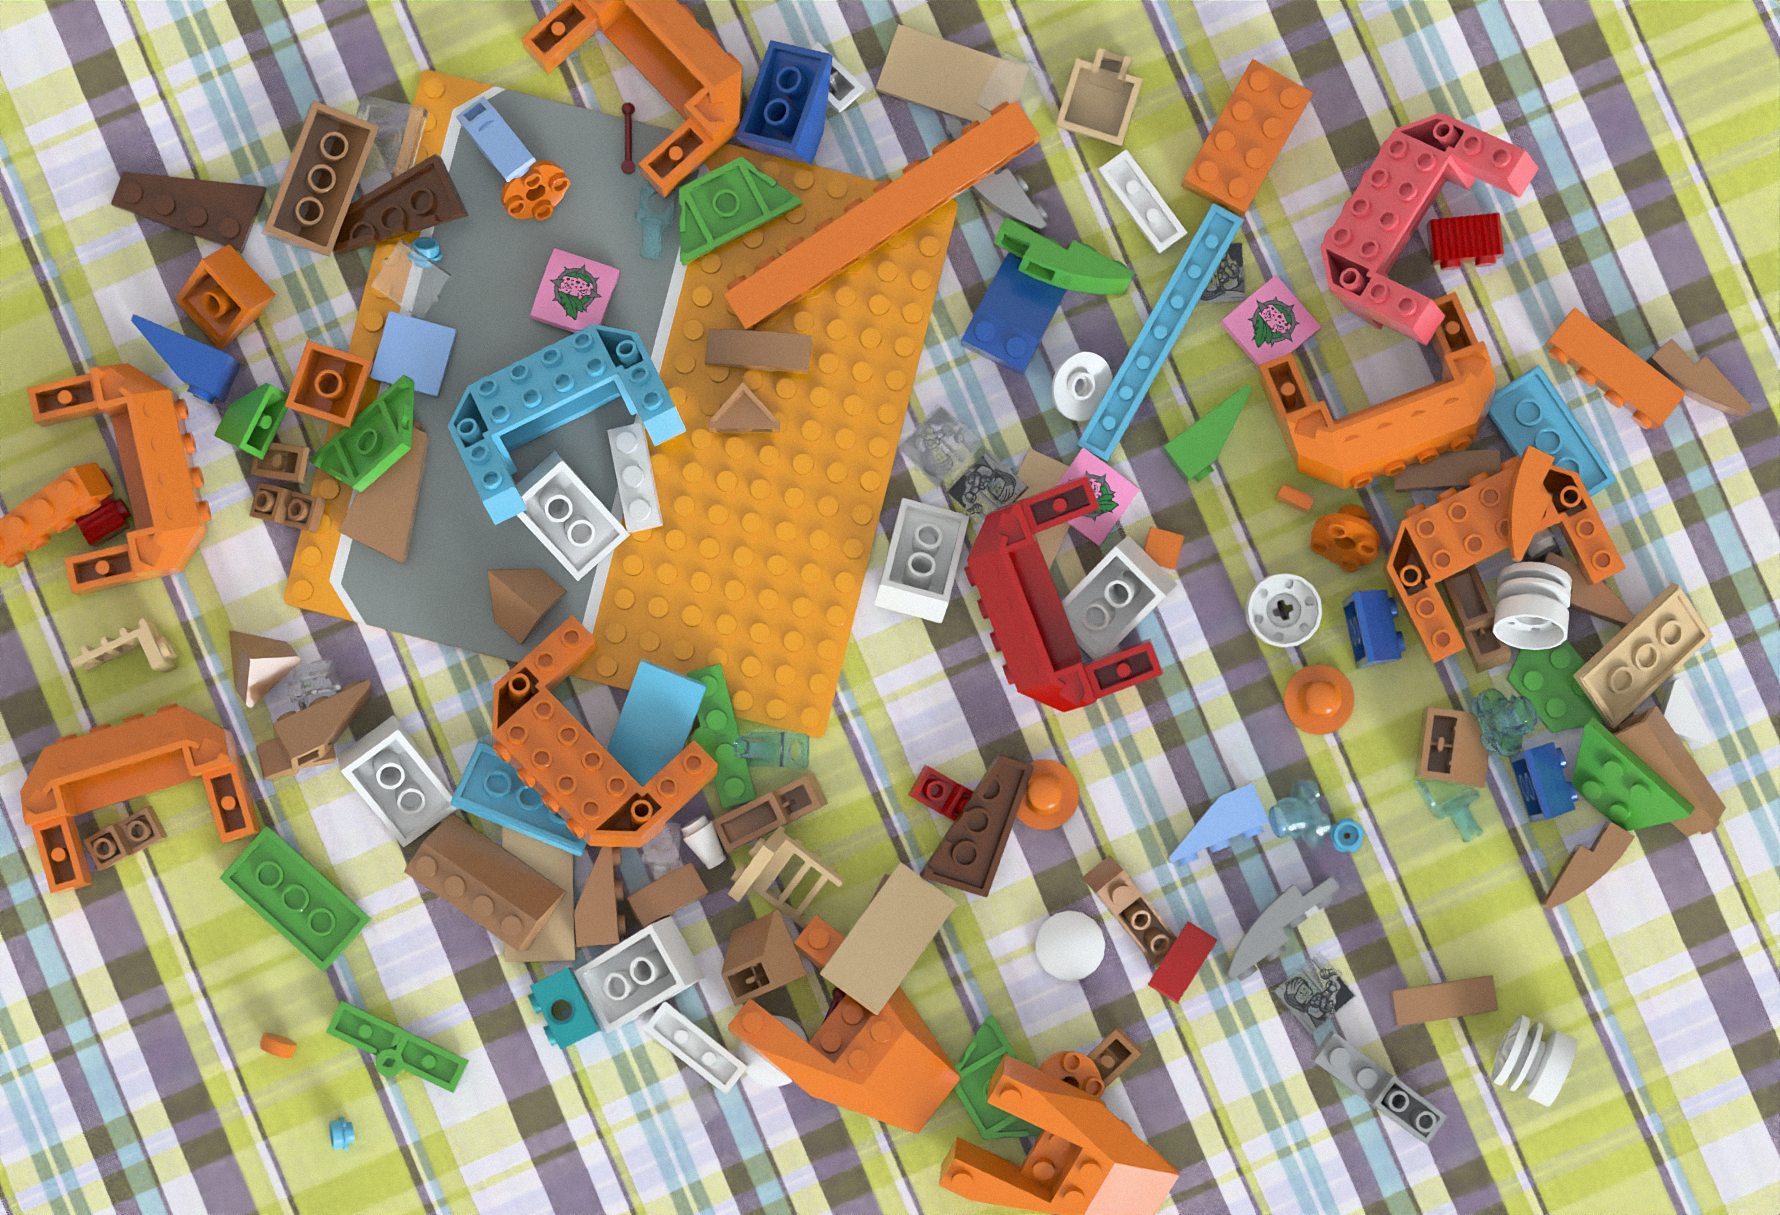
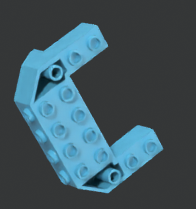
[447,324,687,525]

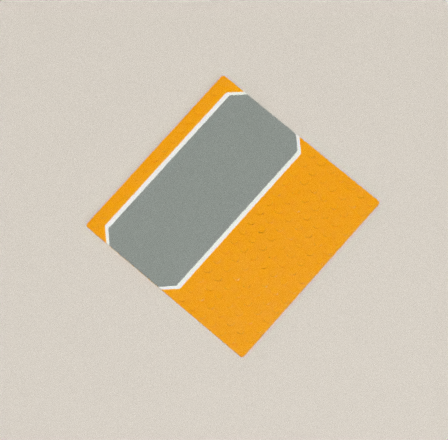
[283,70,958,738]

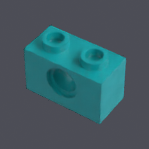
[528,967,601,1050]

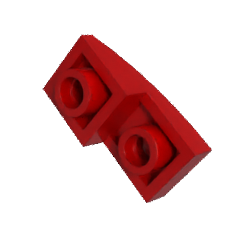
[908,765,973,821]
[1148,921,1217,1004]

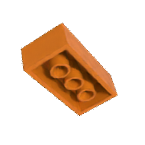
[1181,59,1313,218]

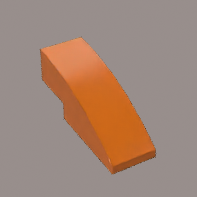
[1508,445,1555,562]

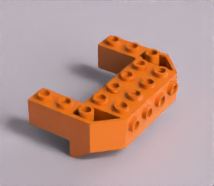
[521,0,743,199]
[1259,292,1496,489]
[27,363,212,596]
[1383,455,1626,664]
[492,615,719,847]
[20,703,261,894]

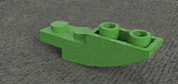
[994,217,1135,295]

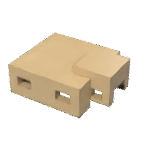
[1055,47,1143,147]

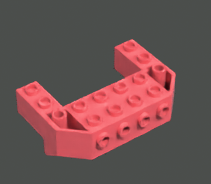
[1320,112,1539,346]

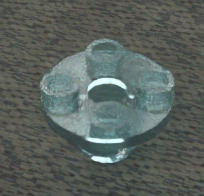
[1471,688,1538,757]
[1269,779,1331,849]

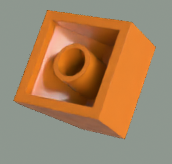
[175,244,276,350]
[285,340,373,428]

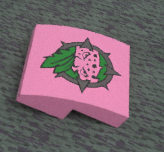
[530,248,620,333]
[1220,275,1321,368]
[1056,448,1139,547]

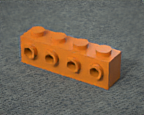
[1544,307,1686,430]
[0,462,113,568]

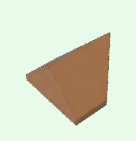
[709,382,780,433]
[487,569,567,645]
[229,630,302,708]

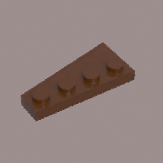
[332,154,469,255]
[111,172,267,253]
[919,753,1034,898]

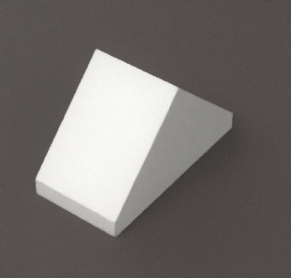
[811,42,866,113]
[1660,677,1714,745]

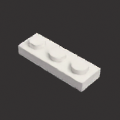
[1098,149,1187,255]
[607,422,664,533]
[643,1001,748,1094]

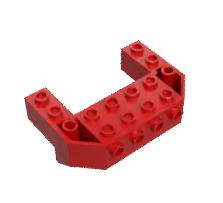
[964,474,1163,713]

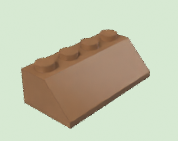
[261,100,379,257]
[404,813,566,951]

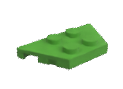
[679,156,802,266]
[309,375,415,492]
[1506,639,1604,733]
[1572,717,1695,831]
[954,1014,1042,1140]

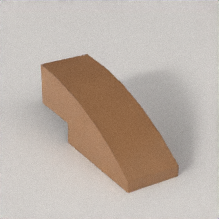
[705,329,813,374]
[1645,339,1753,417]
[1394,450,1502,493]
[1541,551,1635,627]
[1442,564,1510,674]
[712,773,828,853]
[1539,822,1635,909]
[1389,975,1498,1026]

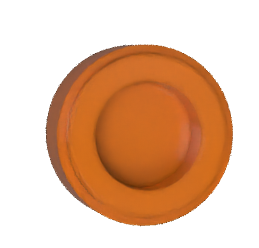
[259,1032,297,1058]

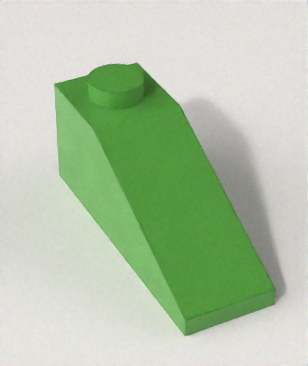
[1162,384,1252,483]

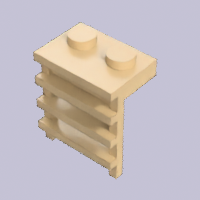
[70,618,178,673]
[728,826,845,929]

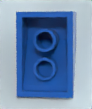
[735,40,833,165]
[961,253,1068,377]
[131,314,241,404]
[1342,590,1405,669]
[1508,742,1578,823]

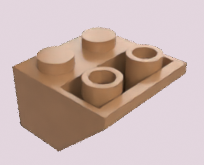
[1414,706,1494,788]
[721,909,807,1006]

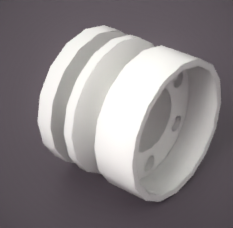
[1493,562,1572,650]
[1244,573,1322,648]
[1491,1015,1578,1107]

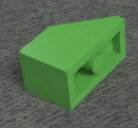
[214,383,289,460]

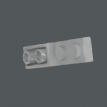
[946,118,1048,234]
[1225,876,1340,982]
[1311,1031,1448,1145]

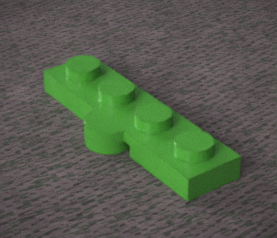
[687,663,757,808]
[326,1000,470,1093]

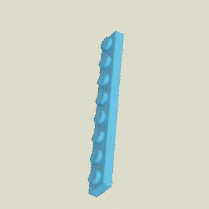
[1077,203,1244,463]

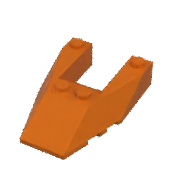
[728,915,961,1134]
[939,1054,1179,1215]

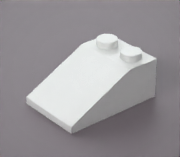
[516,451,630,581]
[874,498,970,623]
[1061,535,1178,660]
[337,715,458,847]
[574,916,705,1033]

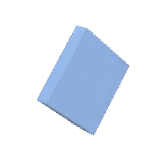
[370,311,458,398]

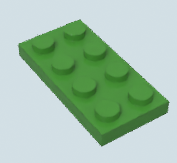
[220,825,372,972]

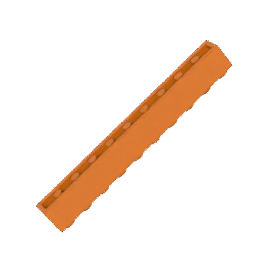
[723,100,1041,331]

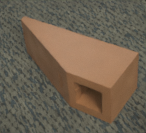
[273,679,372,771]
[574,846,627,947]
[1082,855,1177,965]

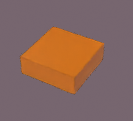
[1274,484,1314,514]
[1144,527,1184,570]

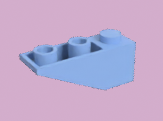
[456,96,536,182]
[1167,783,1269,867]

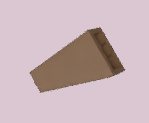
[338,420,430,565]
[1606,705,1726,837]

